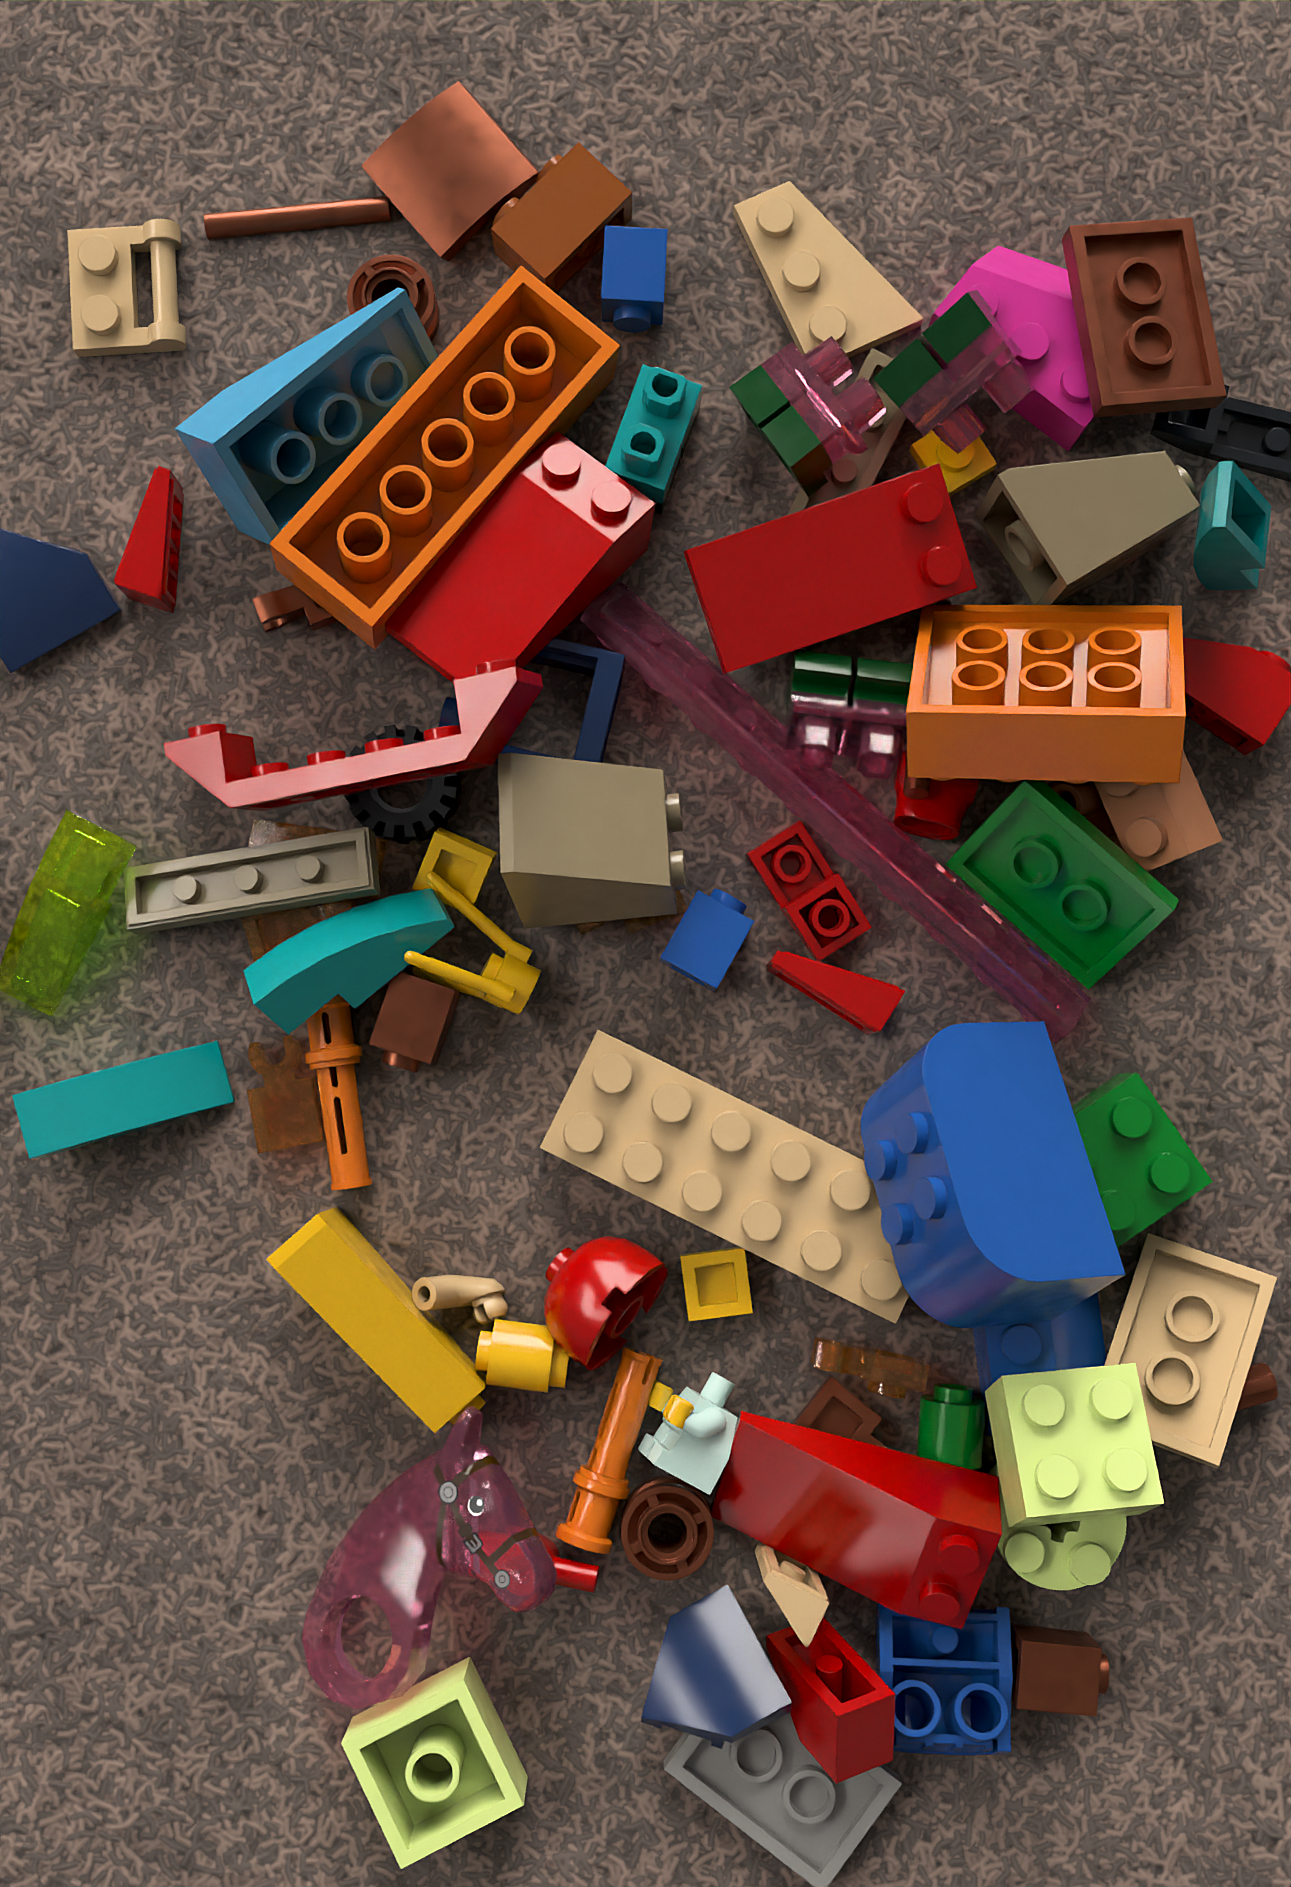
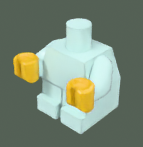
[638,1372,738,1495]

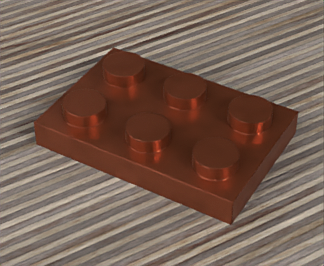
[1062,217,1227,417]

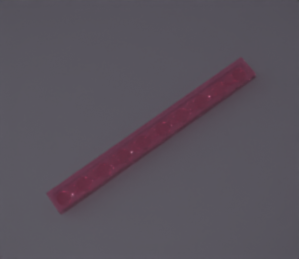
[580,582,1091,1044]

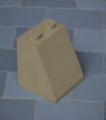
[975,451,1200,605]
[498,753,687,929]

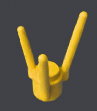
[404,871,541,1015]

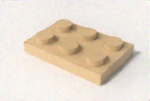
[1104,1233,1277,1469]

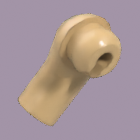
[412,1275,508,1324]

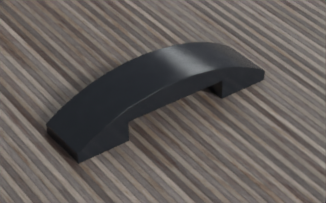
[1150,385,1291,482]

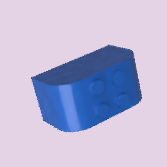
[861,1021,1126,1328]

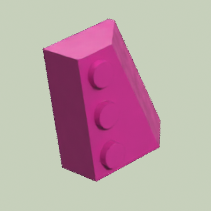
[928,246,1095,452]

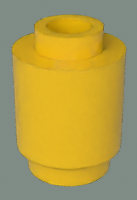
[475,1319,569,1393]

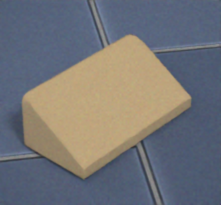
[754,1541,829,1647]

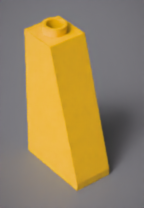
[266,1207,486,1433]

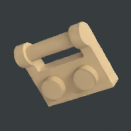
[67,219,186,357]

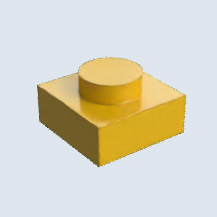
[909,412,997,496]
[412,827,498,908]
[680,1247,753,1321]

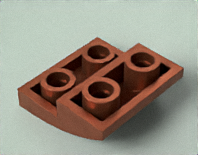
[361,81,539,261]

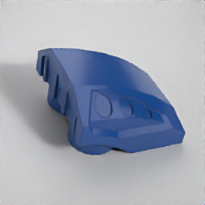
[876,1603,1013,1756]

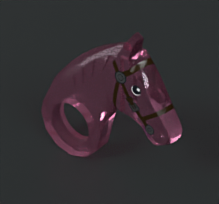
[302,1406,557,1710]

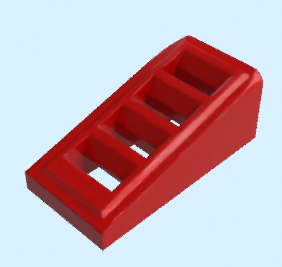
[114,466,184,613]
[766,951,905,1035]

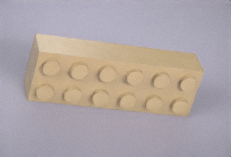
[540,1030,909,1324]

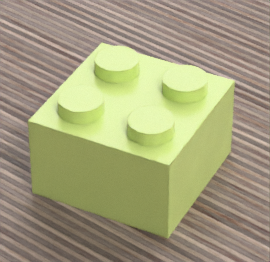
[985,1363,1164,1528]
[341,1657,528,1869]

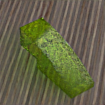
[0,810,137,1016]

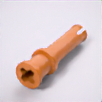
[304,994,372,1190]
[555,1347,663,1554]

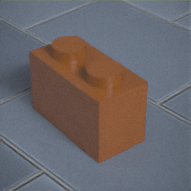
[491,142,632,294]

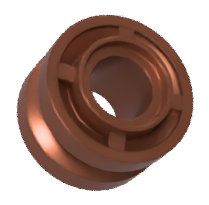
[347,254,440,342]
[621,1475,714,1581]

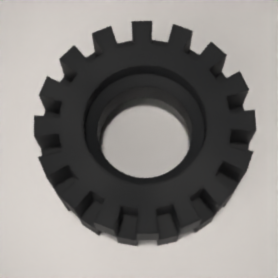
[344,725,461,844]

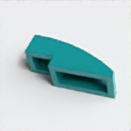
[1193,461,1272,591]
[243,888,455,1035]
[12,1041,235,1159]

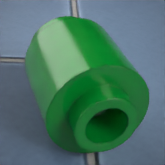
[916,1383,986,1471]

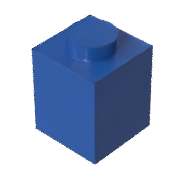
[601,226,668,333]
[659,888,754,992]

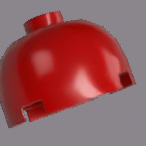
[544,1236,668,1371]

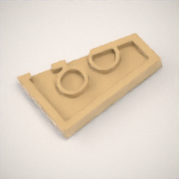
[733,181,924,375]

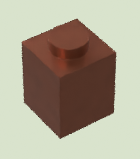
[369,972,461,1073]
[1010,1624,1109,1717]

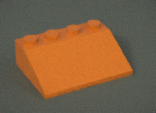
[906,605,1186,785]

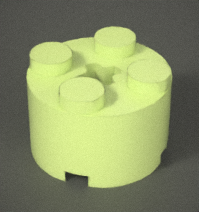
[988,1463,1127,1590]

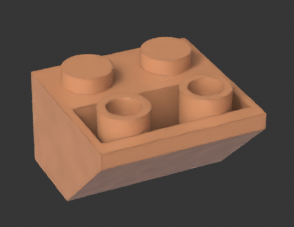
[1043,750,1223,872]

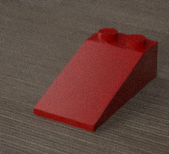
[385,431,655,684]
[683,463,977,674]
[710,1411,1002,1629]

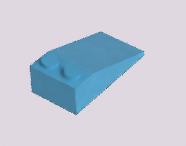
[175,288,438,545]

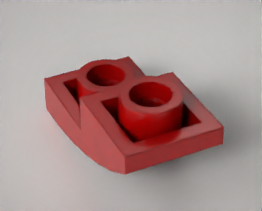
[745,820,872,961]

